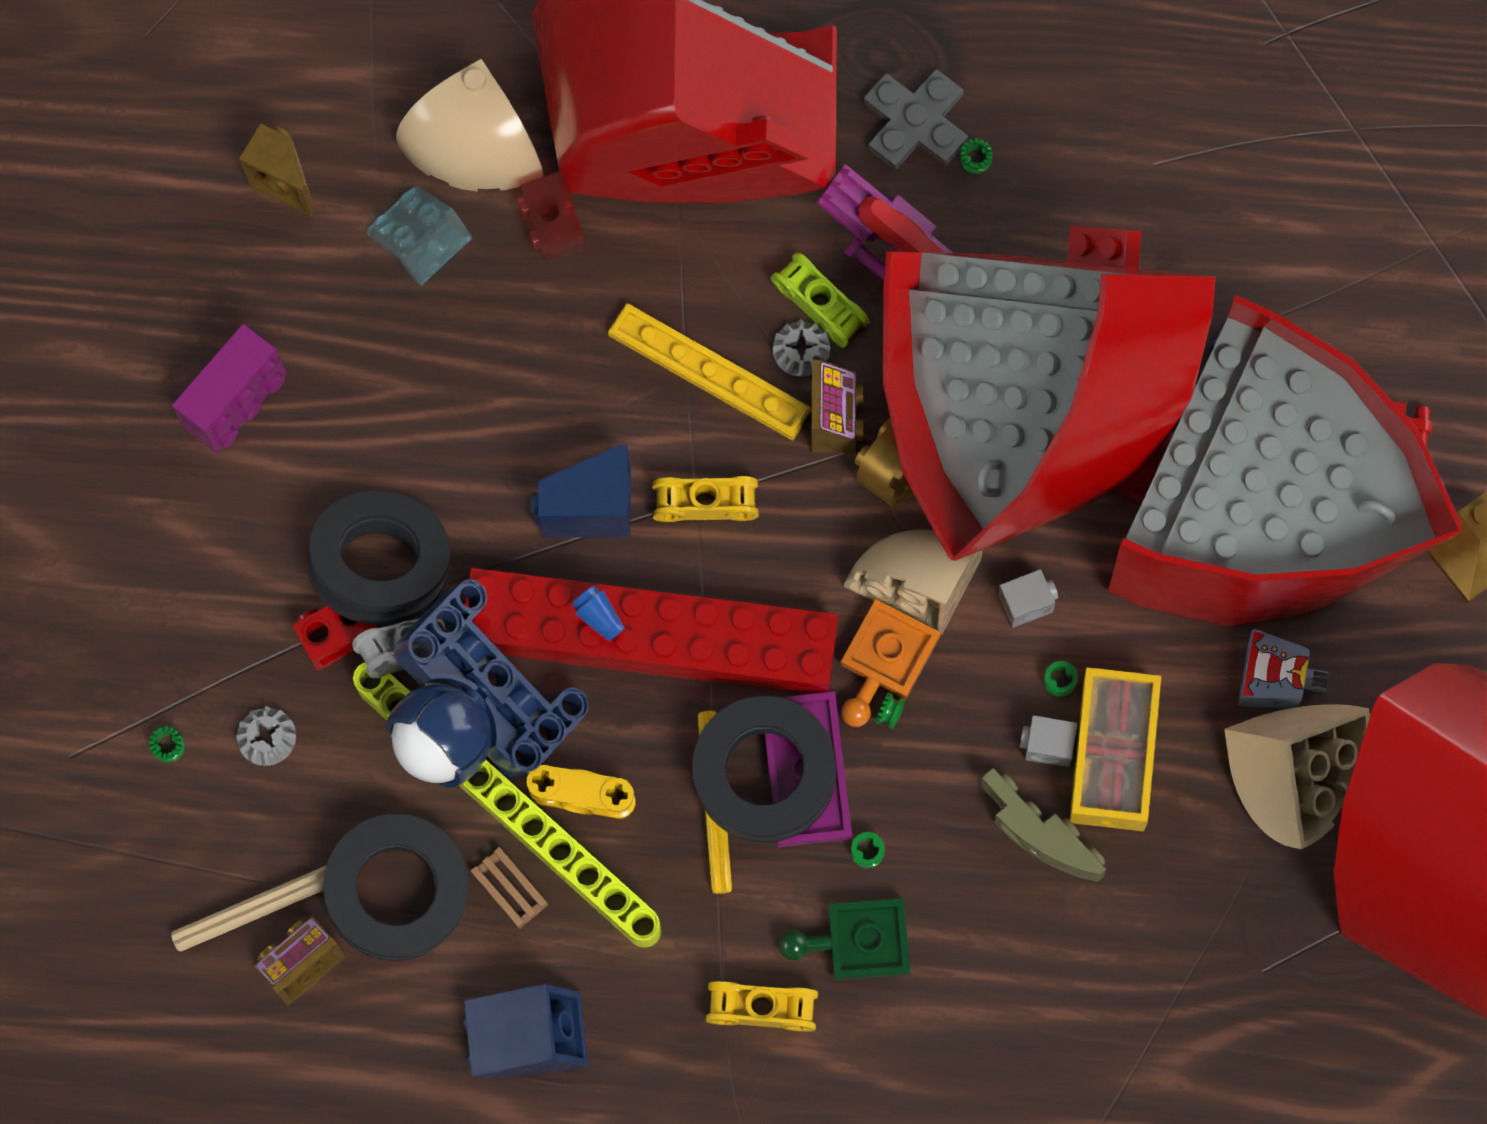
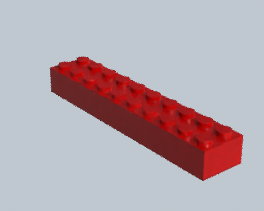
[465,568,838,694]

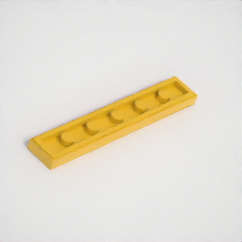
[608,303,812,441]

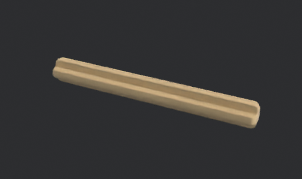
[171,865,327,951]

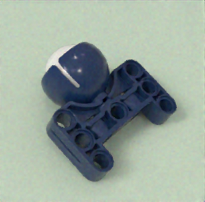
[386,580,589,788]

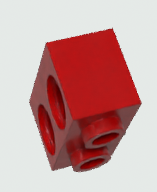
[292,606,379,671]

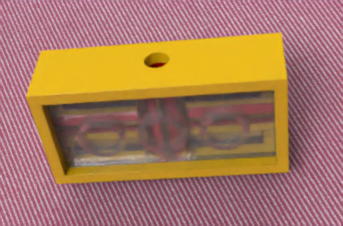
[1069,667,1161,831]

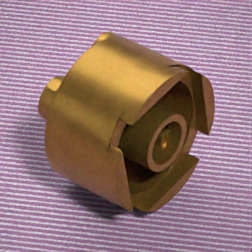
[855,419,914,508]

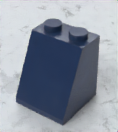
[531,445,631,538]
[463,984,589,1080]

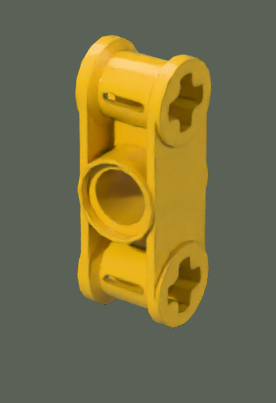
[652,476,759,522]
[527,765,636,819]
[705,981,818,1032]

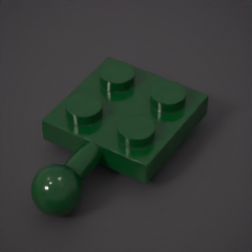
[779,898,911,981]

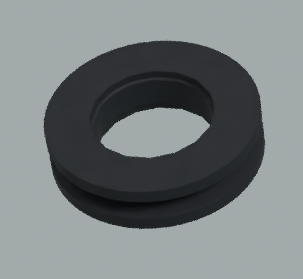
[308,491,450,625]
[692,696,837,843]
[324,814,468,961]

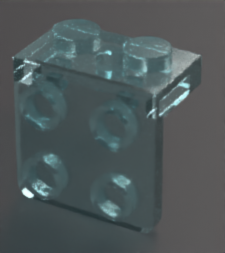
[367,186,473,286]

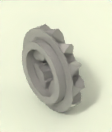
[773,319,830,376]
[236,706,296,766]

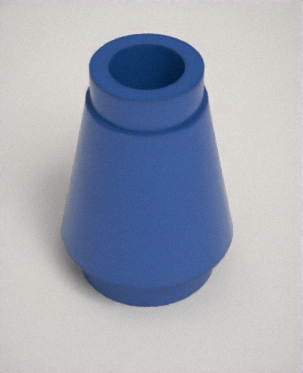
[572,586,625,642]

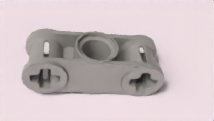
[352,617,446,678]

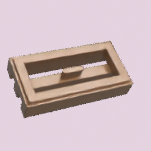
[471,847,548,929]

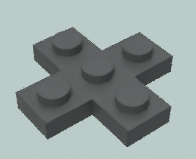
[864,69,969,171]

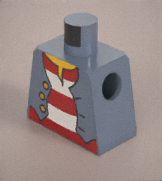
[1237,629,1328,708]

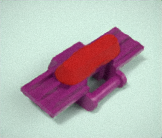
[817,164,953,280]

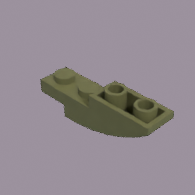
[981,768,1106,882]

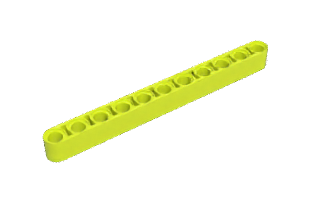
[353,663,661,948]

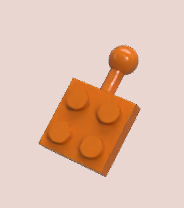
[841,599,941,727]

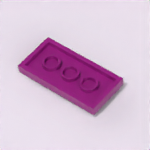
[765,691,852,848]

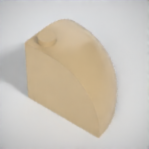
[396,59,543,191]
[844,529,983,634]
[1225,705,1370,849]

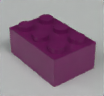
[172,324,286,454]

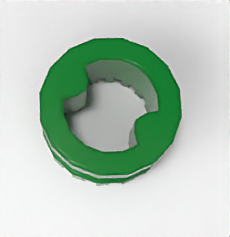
[960,138,992,175]
[1044,661,1078,698]
[876,692,906,730]
[149,726,185,763]
[851,832,885,869]

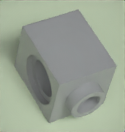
[998,569,1058,628]
[1020,716,1077,767]

